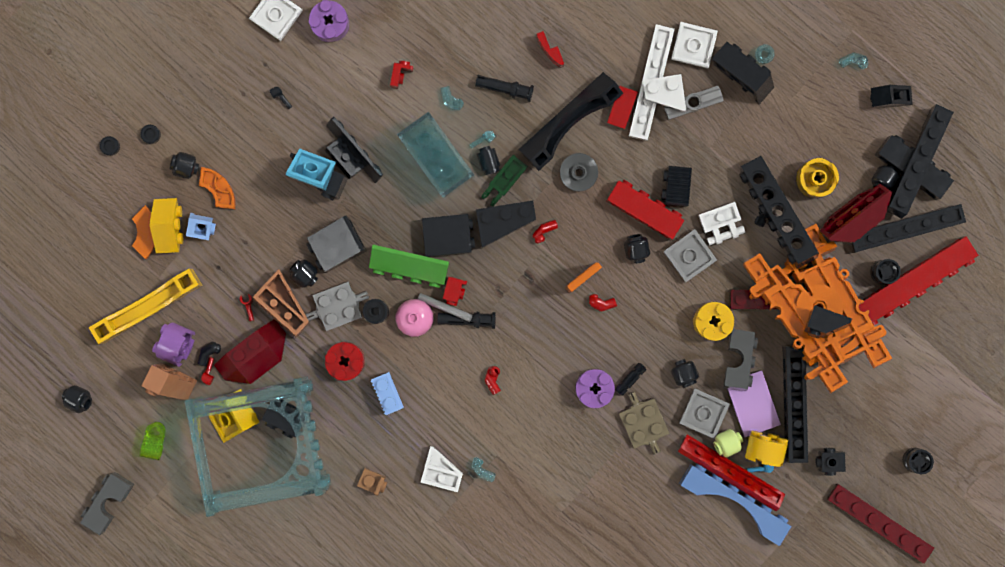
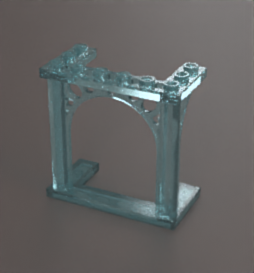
[185,376,331,517]

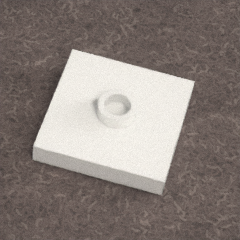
[249,0,303,41]
[671,22,718,69]

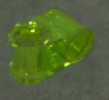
[140,422,166,460]

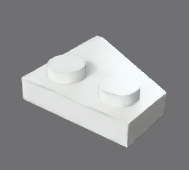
[643,74,687,112]

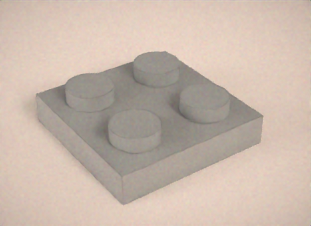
[663,229,717,283]
[679,388,730,439]

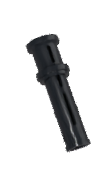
[475,75,534,102]
[437,311,496,329]

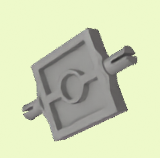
[306,281,369,331]

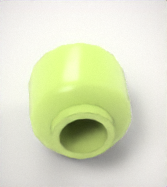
[713,429,743,457]

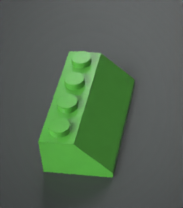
[369,245,450,288]

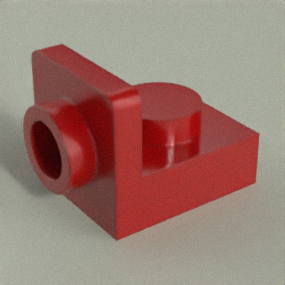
[390,61,414,89]

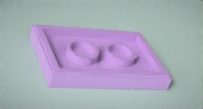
[727,370,781,437]

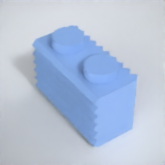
[371,372,404,415]

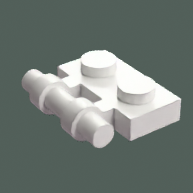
[698,202,745,246]

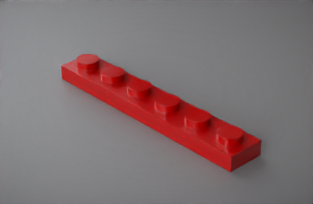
[678,434,785,512]

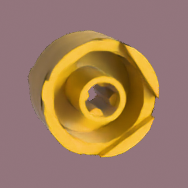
[796,158,839,198]
[693,302,734,341]
[745,430,788,467]

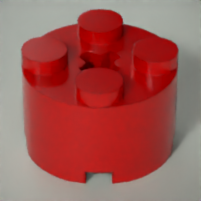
[325,342,365,381]

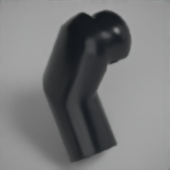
[197,342,221,366]

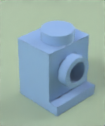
[186,213,216,240]

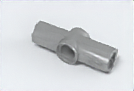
[664,86,723,120]

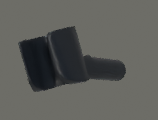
[269,87,292,109]

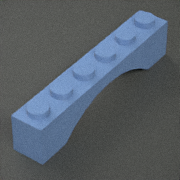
[679,464,792,546]

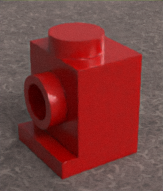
[443,276,467,306]

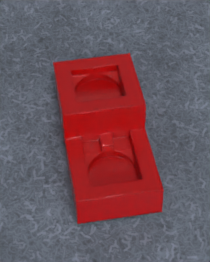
[536,31,564,68]
[607,86,638,129]

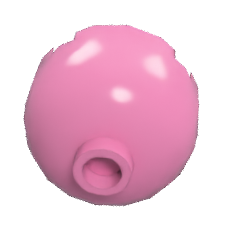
[395,299,433,337]

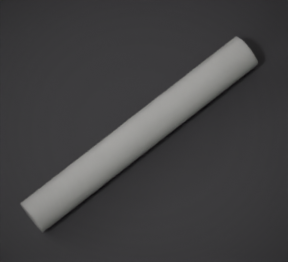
[418,293,472,322]

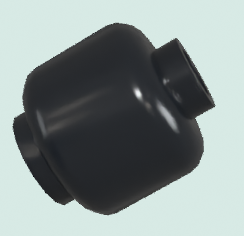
[169,152,199,179]
[871,164,900,192]
[624,234,650,264]
[289,260,318,288]
[671,359,699,388]
[62,385,92,413]

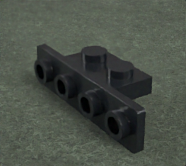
[325,117,383,183]

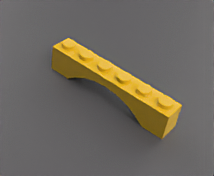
[89,268,203,344]

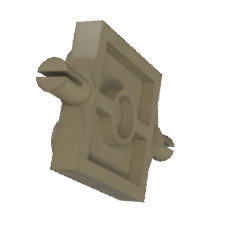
[619,392,670,455]

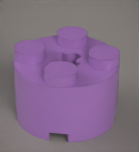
[309,0,349,42]
[152,322,195,367]
[575,369,615,408]

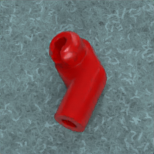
[532,220,558,244]
[589,294,617,312]

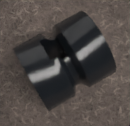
[870,259,901,285]
[363,299,389,324]
[902,447,934,475]

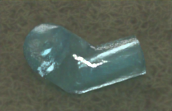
[839,53,869,69]
[440,86,464,111]

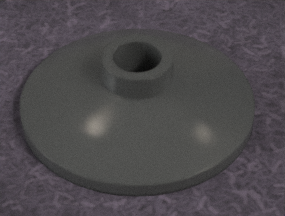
[560,153,598,191]

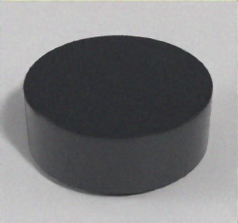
[140,124,161,144]
[100,136,120,156]

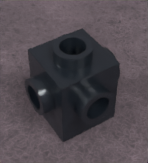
[815,448,846,476]

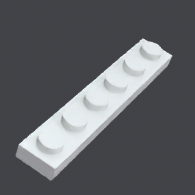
[629,24,674,141]

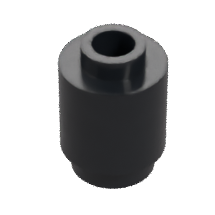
[477,146,500,175]

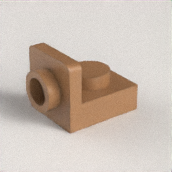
[357,468,388,496]

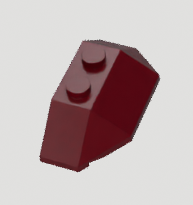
[820,184,892,242]
[214,319,286,384]

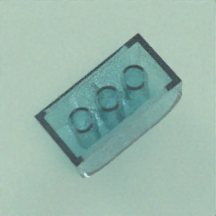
[397,112,475,200]

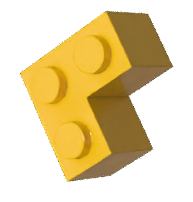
[149,198,183,253]

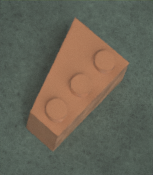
[253,269,309,338]
[142,363,197,401]

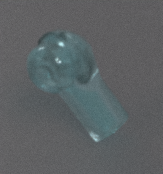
[471,457,496,482]

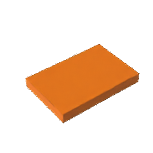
[565,262,602,293]

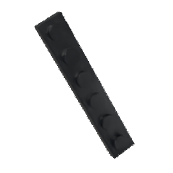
[851,204,966,253]

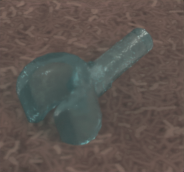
[469,131,496,148]

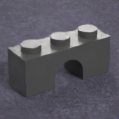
[723,329,758,391]
[80,472,134,535]

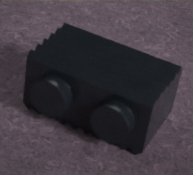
[661,166,692,207]

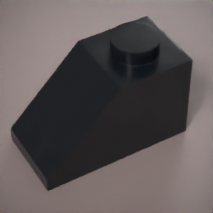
[870,84,913,108]
[804,305,852,338]

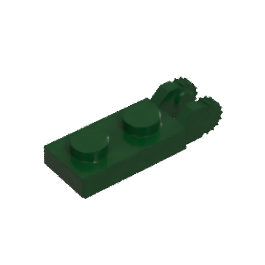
[481,155,528,207]

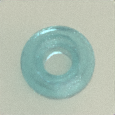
[755,44,775,64]

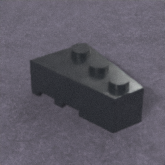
[712,42,774,105]
[476,200,536,248]

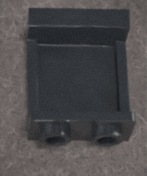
[422,214,475,257]

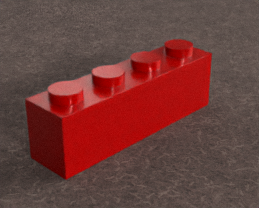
[606,180,685,240]

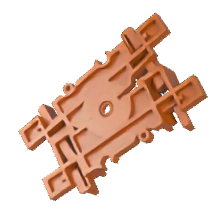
[743,224,892,393]

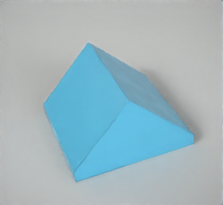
[286,149,336,191]

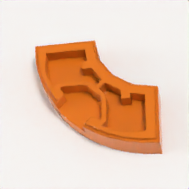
[199,167,236,209]
[132,205,155,260]

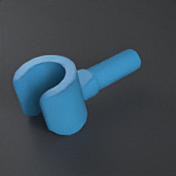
[747,464,774,473]

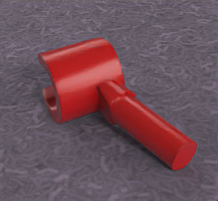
[240,294,254,321]
[201,357,214,385]

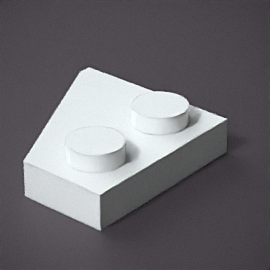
[421,446,463,492]

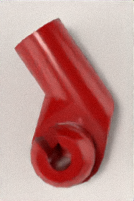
[484,366,501,395]

